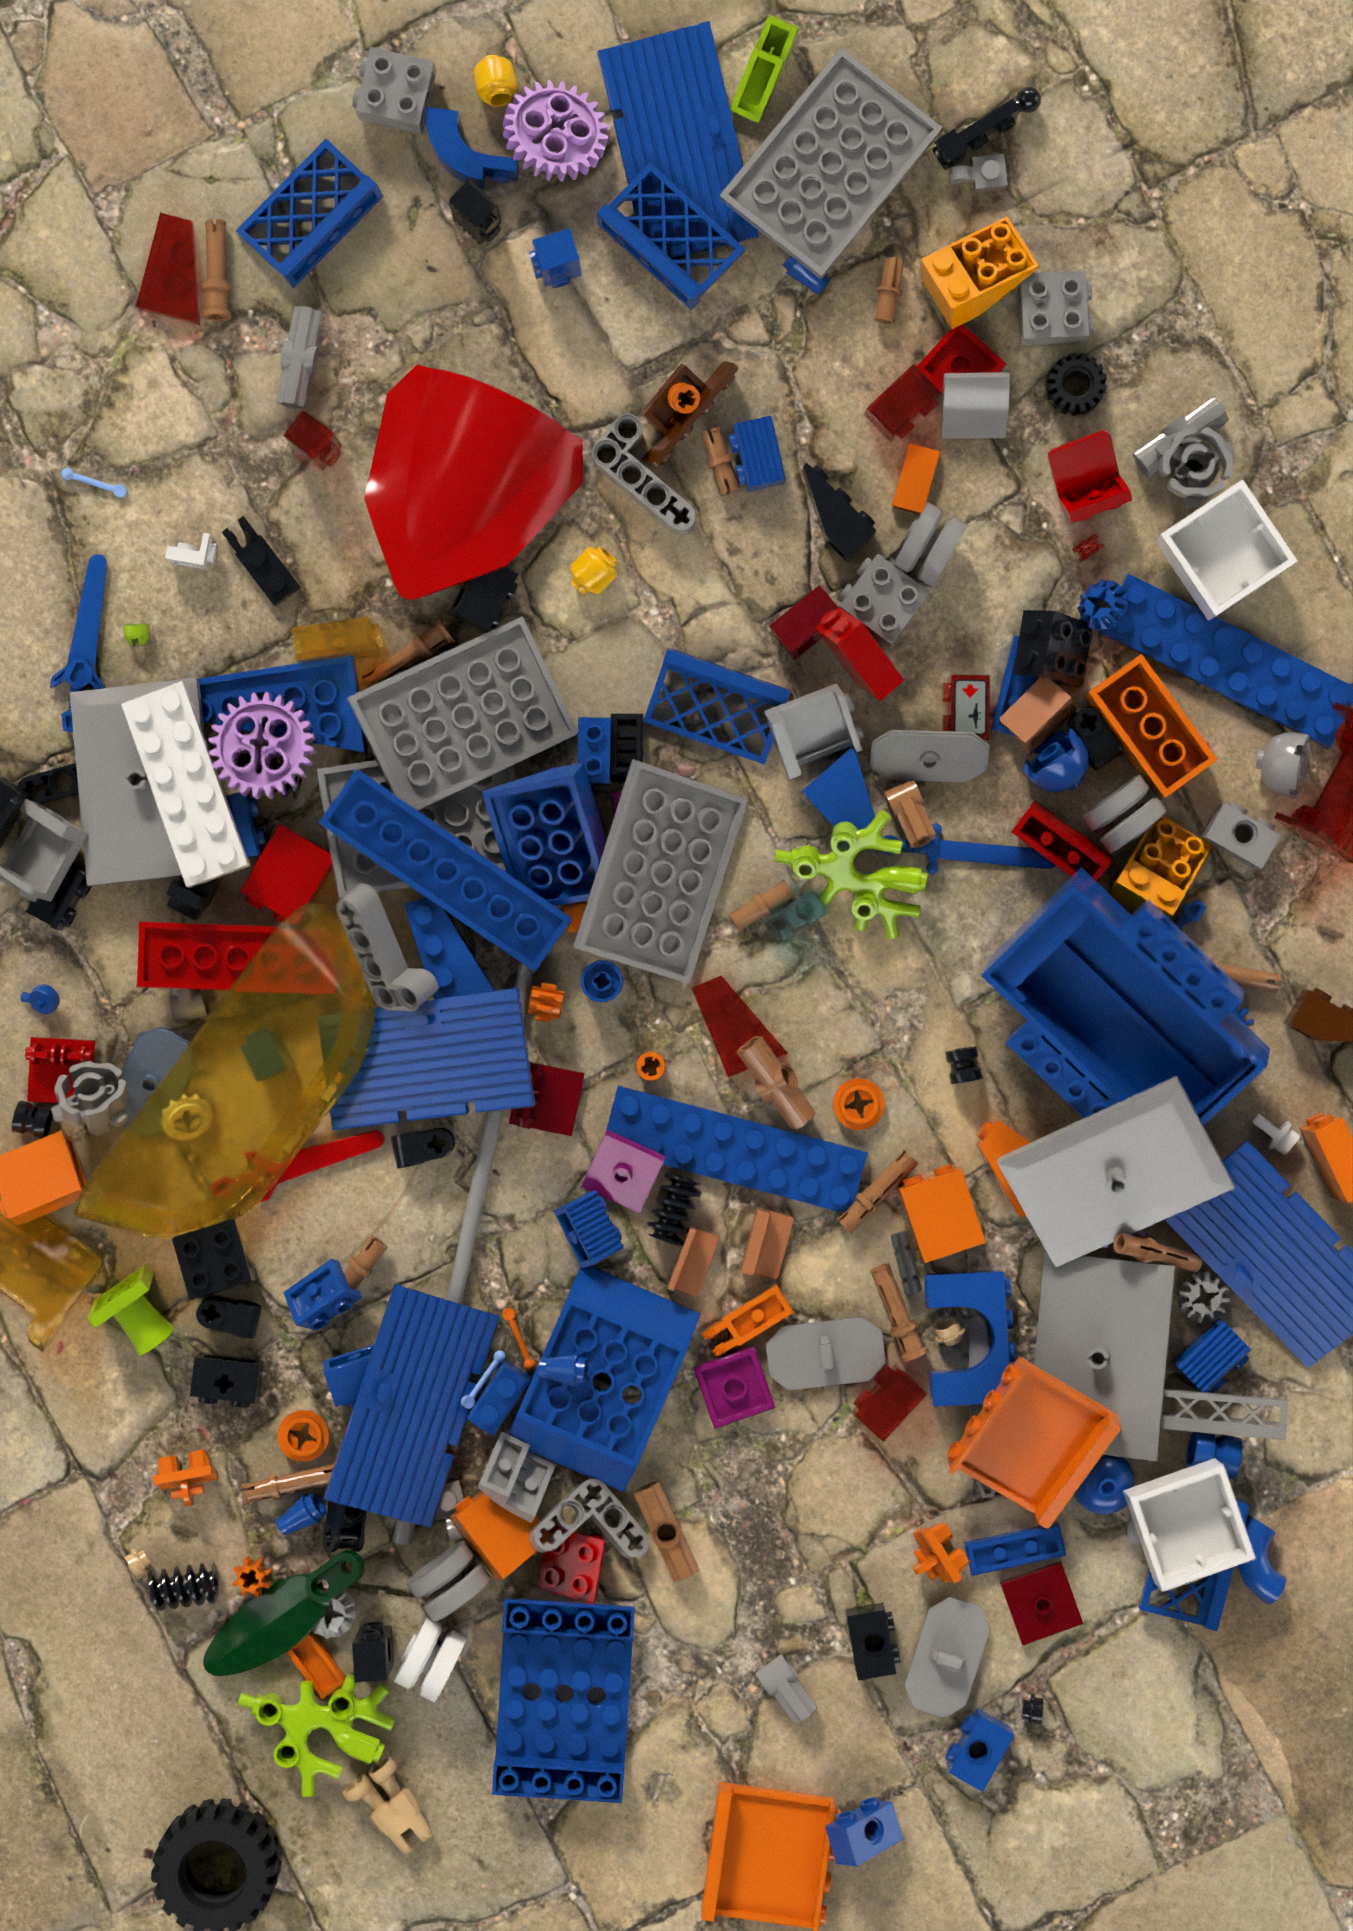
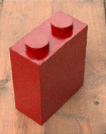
[815,607,905,701]
[240,824,333,926]

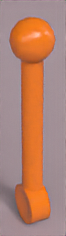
[503,1307,536,1371]

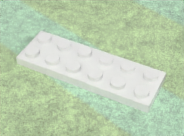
[121,681,250,888]

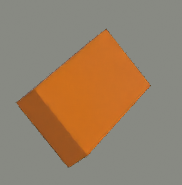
[891,443,940,515]
[287,1631,346,1701]

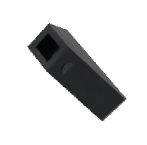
[802,462,877,563]

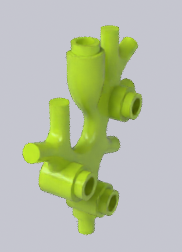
[774,810,928,939]
[237,1674,396,1797]

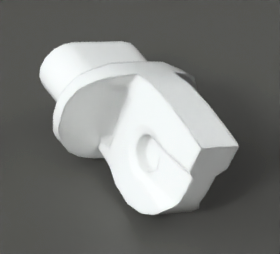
[1252,1114,1300,1155]

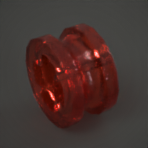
[1072,533,1105,563]

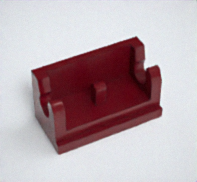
[769,585,839,661]

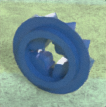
[1077,579,1128,631]

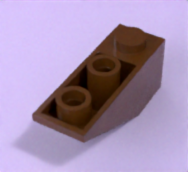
[1284,988,1353,1042]

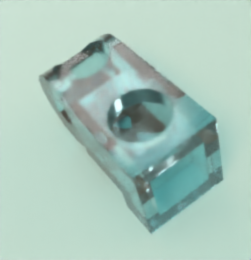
[764,888,829,944]

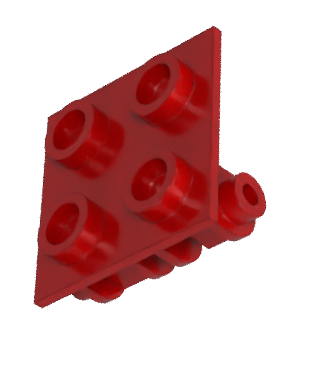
[25,1037,96,1103]
[537,1526,606,1604]

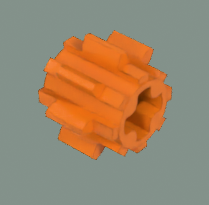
[528,982,565,1023]
[232,1556,273,1598]

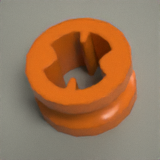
[667,383,700,414]
[636,1051,665,1081]

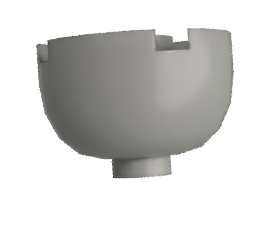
[1256,732,1311,798]

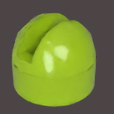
[123,624,150,647]

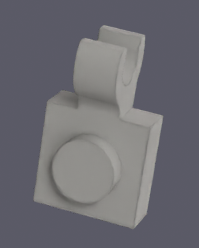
[949,153,1008,193]
[435,1479,465,1541]

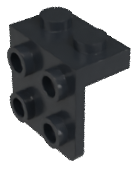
[1013,610,1092,687]

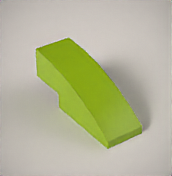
[730,15,800,123]

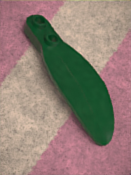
[203,1550,365,1676]

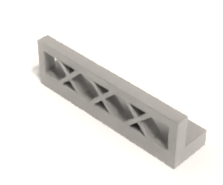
[1161,1389,1288,1440]

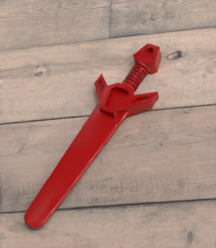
[209,1130,385,1203]

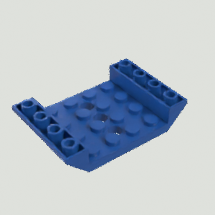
[508,1266,701,1492]
[492,1598,635,1803]

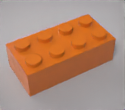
[1083,654,1218,800]

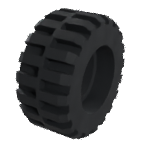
[151,1798,281,1931]

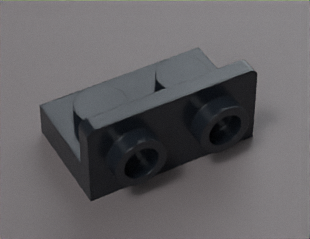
[26,863,92,931]

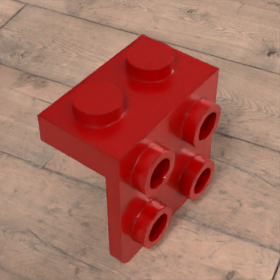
[1047,430,1133,523]

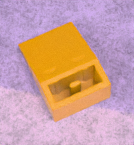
[921,216,1039,329]
[1108,816,1213,919]

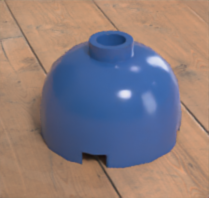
[1023,729,1089,793]
[1074,1455,1135,1515]

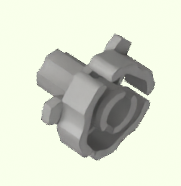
[1155,426,1234,509]
[51,1061,130,1136]

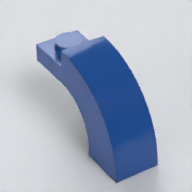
[425,107,519,189]

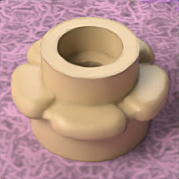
[934,1317,966,1346]
[124,1548,153,1580]

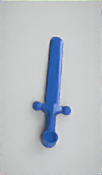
[881,823,1056,875]

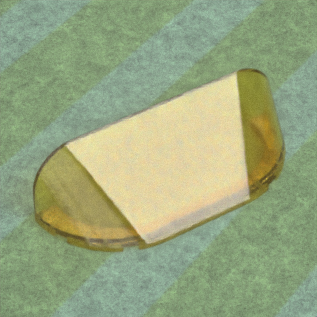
[74,902,375,1239]

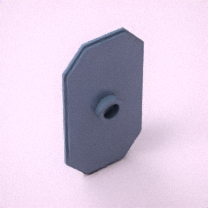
[114,1026,197,1138]

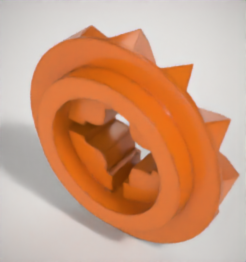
[833,1078,885,1130]
[277,1409,329,1462]

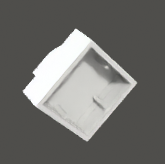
[1154,479,1297,621]
[1123,1458,1256,1592]

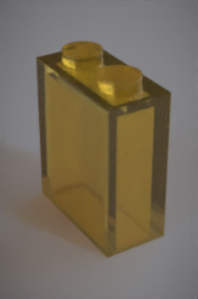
[291,616,385,663]

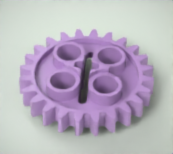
[503,80,608,182]
[208,692,316,799]

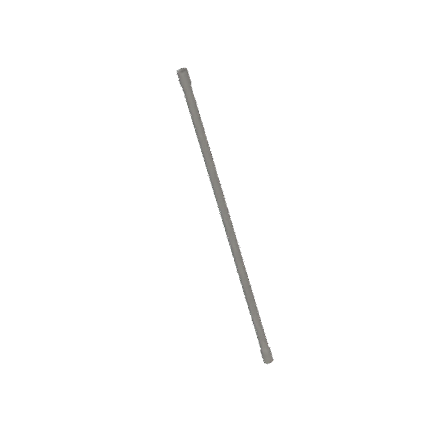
[392,962,534,1545]

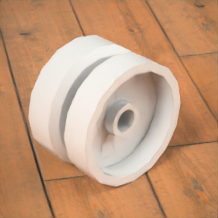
[393,1617,467,1703]

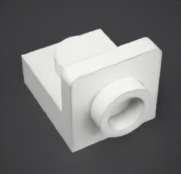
[165,533,218,571]

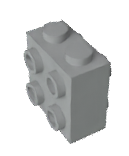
[352,47,436,135]
[1017,271,1094,346]
[837,554,930,648]

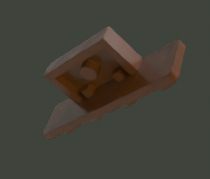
[639,361,739,468]

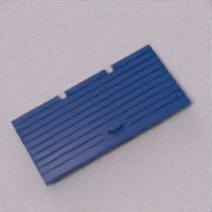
[597,21,759,260]
[316,988,535,1131]
[1164,1140,1353,1368]
[324,1284,500,1528]

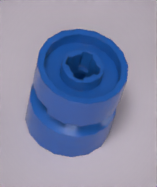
[581,960,623,1002]
[1186,1432,1242,1479]

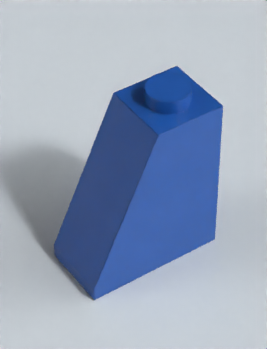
[801,748,875,843]

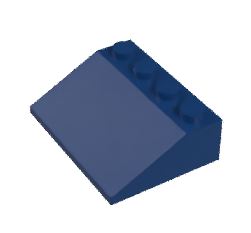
[482,763,607,906]

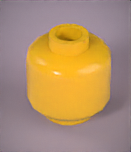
[473,55,518,107]
[570,546,618,595]

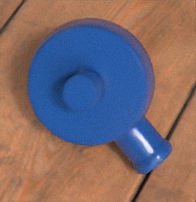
[20,984,60,1014]

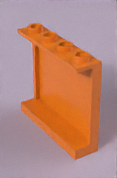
[947,1356,1122,1529]
[701,1782,840,1931]

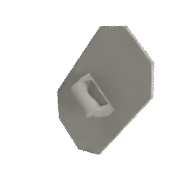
[869,730,990,782]
[766,1317,886,1391]
[904,1597,990,1718]

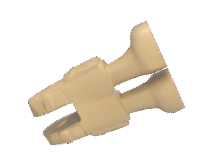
[342,1756,432,1855]

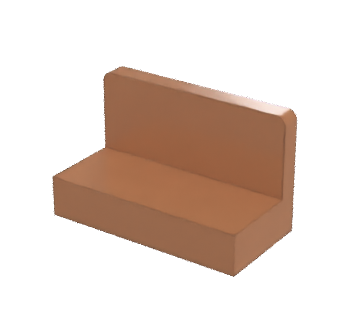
[1000,677,1076,755]
[740,1207,794,1279]
[667,1225,720,1298]

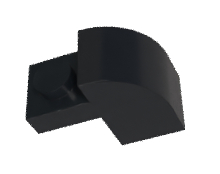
[166,875,225,921]

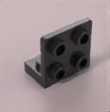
[172,1219,259,1300]

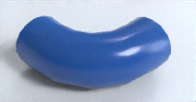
[1237,1515,1286,1605]

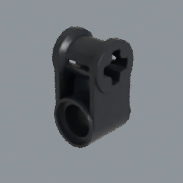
[1069,707,1124,771]
[390,1128,456,1169]
[196,1295,262,1339]
[323,1501,367,1552]

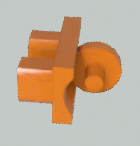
[153,1450,219,1507]
[912,1523,970,1583]

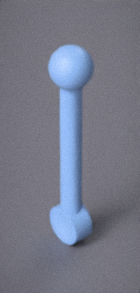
[61,468,127,498]
[461,1350,506,1409]

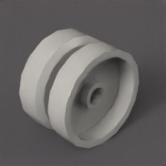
[893,502,967,588]
[1082,774,1167,854]
[406,1541,491,1621]

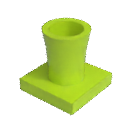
[87,1264,175,1356]

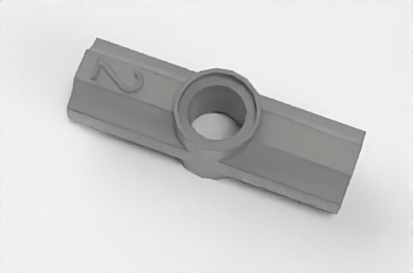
[277,306,323,409]
[1132,397,1229,477]

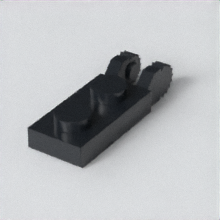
[222,516,301,607]

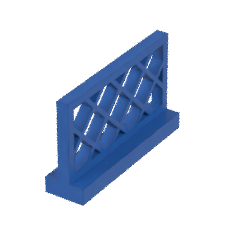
[236,139,384,288]
[597,162,745,310]
[643,647,791,765]
[1138,1497,1250,1631]

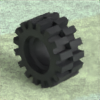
[1046,352,1107,416]

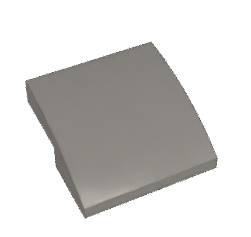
[940,372,1010,439]
[478,1431,556,1523]

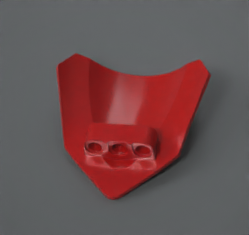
[364,364,583,600]

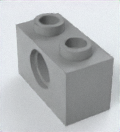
[1200,801,1281,870]

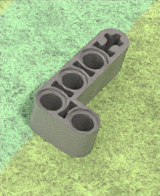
[592,413,696,536]
[336,883,438,1011]

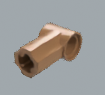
[883,780,936,848]

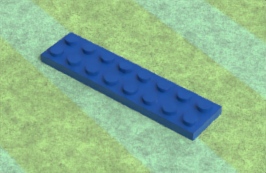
[1098,573,1353,748]
[319,768,572,972]
[606,1085,868,1213]

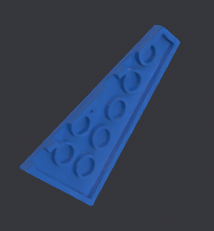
[199,655,368,753]

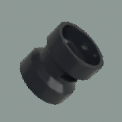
[945,1046,982,1084]
[12,1100,53,1139]

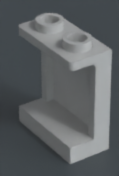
[764,683,864,779]
[0,798,88,902]

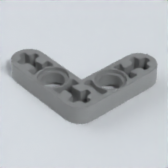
[529,1478,649,1559]

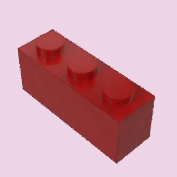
[1011,799,1113,882]

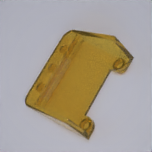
[0,1195,103,1352]

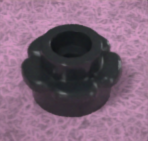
[1022,1694,1043,1727]

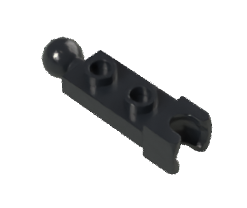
[932,86,1041,171]

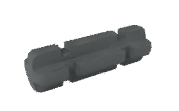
[891,1231,922,1295]

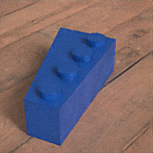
[404,897,496,1000]

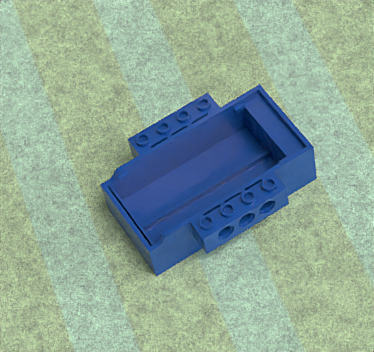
[981,867,1270,1126]

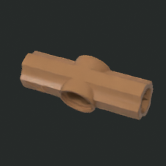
[737,1036,816,1129]
[634,1480,700,1582]

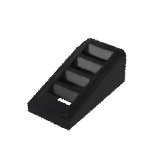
[610,713,643,783]

